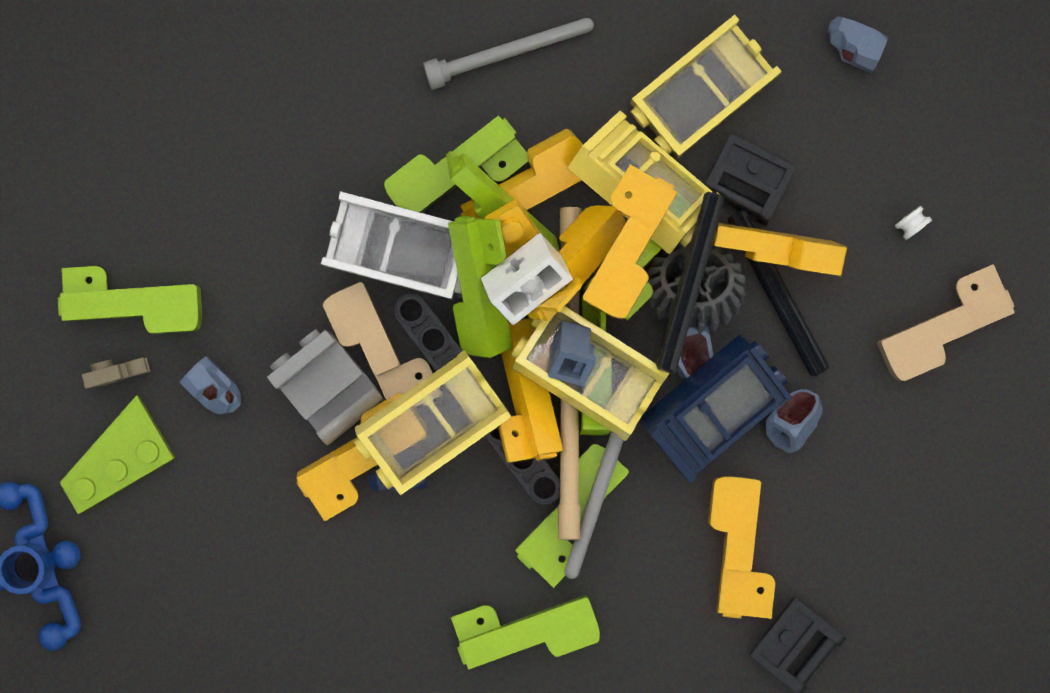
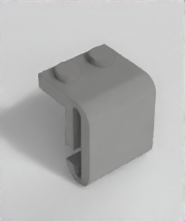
[267,329,385,446]

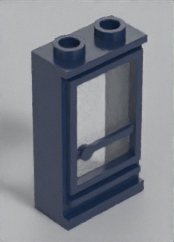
[638,334,792,483]

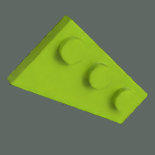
[60,395,175,514]

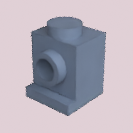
[548,320,597,387]

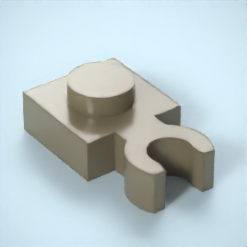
[81,357,151,389]

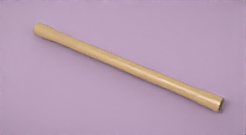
[558,207,582,540]

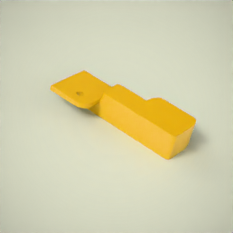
[460,129,583,219]
[583,164,678,319]
[528,205,627,321]
[712,223,847,276]
[499,318,563,463]
[296,393,426,521]
[708,476,775,619]

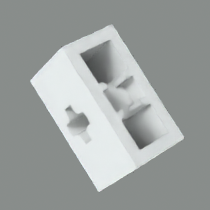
[481,233,573,325]

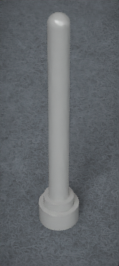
[423,18,594,90]
[564,424,637,579]

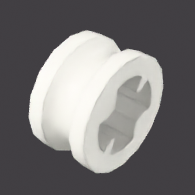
[895,206,932,240]

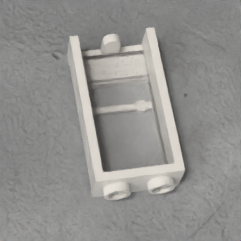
[321,192,462,300]

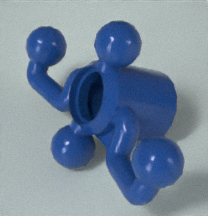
[0,481,81,651]

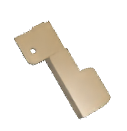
[877,264,1015,381]
[323,282,442,409]

